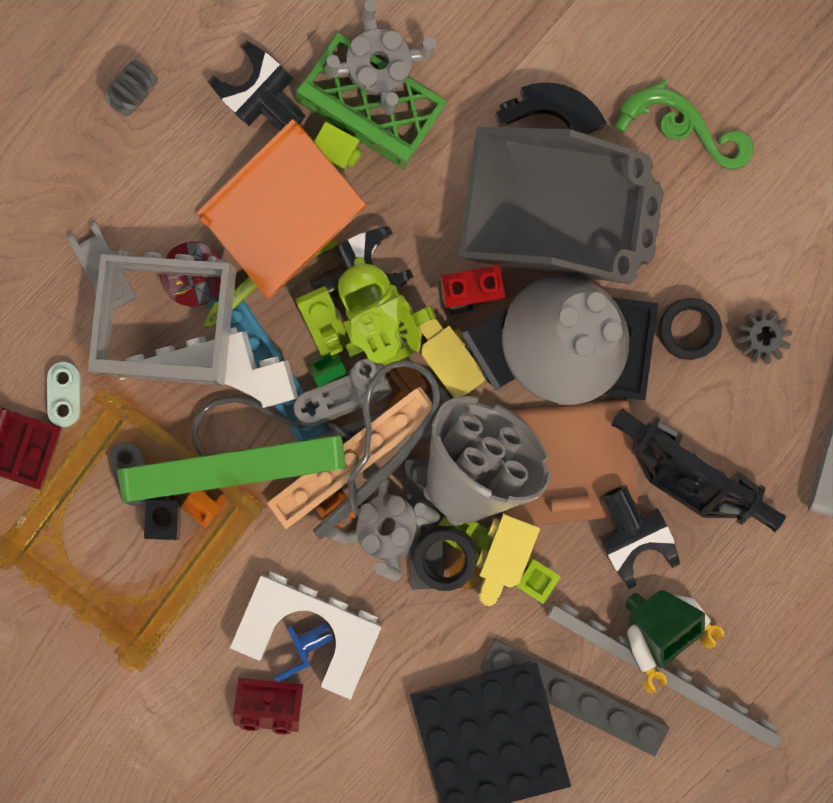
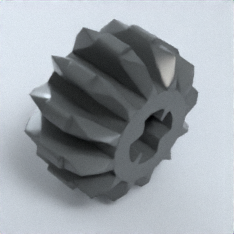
[104,60,158,116]
[736,309,792,364]

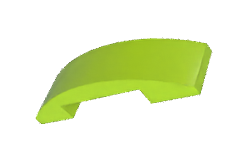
[437,515,561,604]

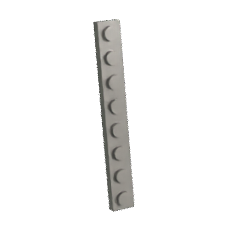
[546,602,782,749]

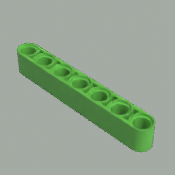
[117,435,346,502]

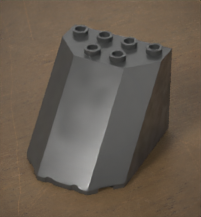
[458,127,664,284]

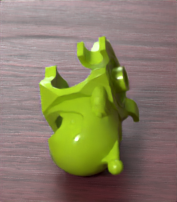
[338,256,436,366]

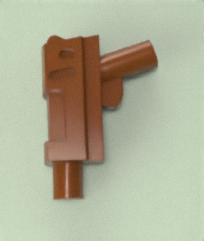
[382,357,430,410]

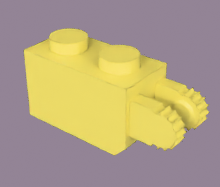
[419,319,486,398]
[476,513,540,607]

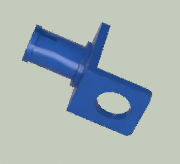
[274,622,334,682]

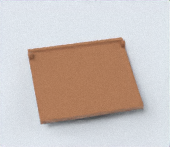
[502,398,639,525]

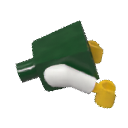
[625,590,724,694]

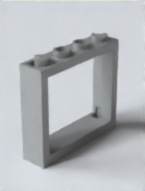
[88,250,236,386]

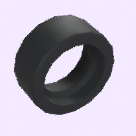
[658,298,723,360]
[414,526,477,591]

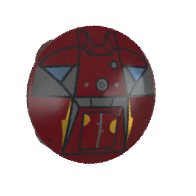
[160,242,221,307]

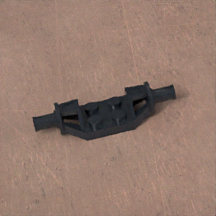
[611,408,786,533]

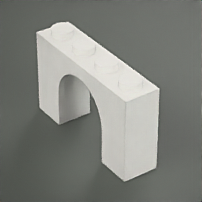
[230,571,382,700]

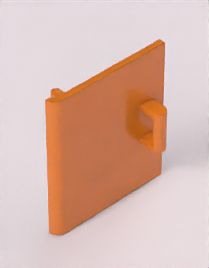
[196,119,367,299]

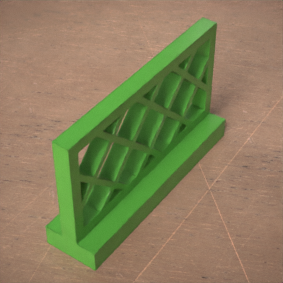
[295,33,447,170]

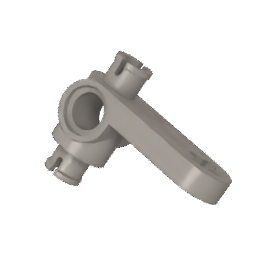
[294,359,392,427]

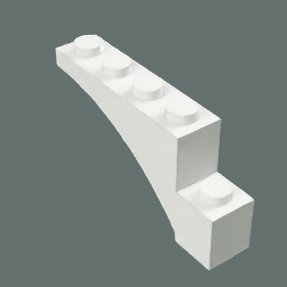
[120,327,298,408]

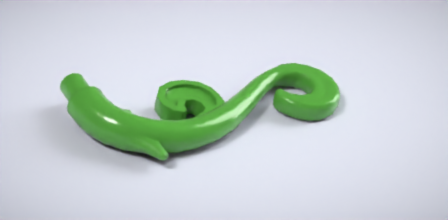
[613,80,753,170]

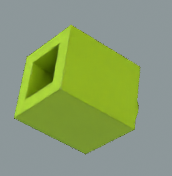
[314,122,363,172]

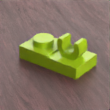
[296,286,351,357]

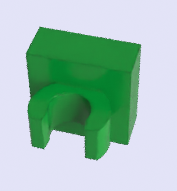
[307,353,348,388]

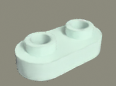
[47,362,82,427]

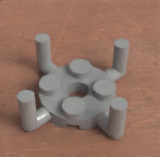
[325,0,436,115]
[326,468,440,581]

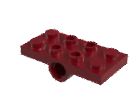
[0,407,63,490]

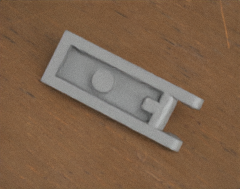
[67,221,138,311]

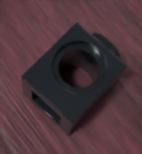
[144,495,182,540]

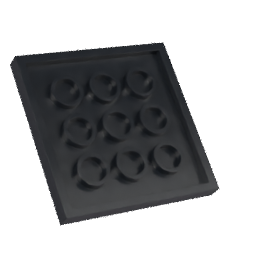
[410,659,571,803]

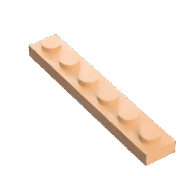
[267,387,438,529]

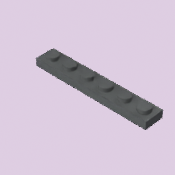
[480,639,669,757]

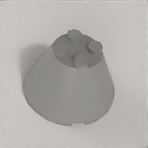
[501,275,629,405]
[423,396,551,526]

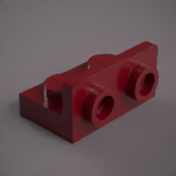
[233,677,303,735]

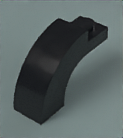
[495,82,606,134]

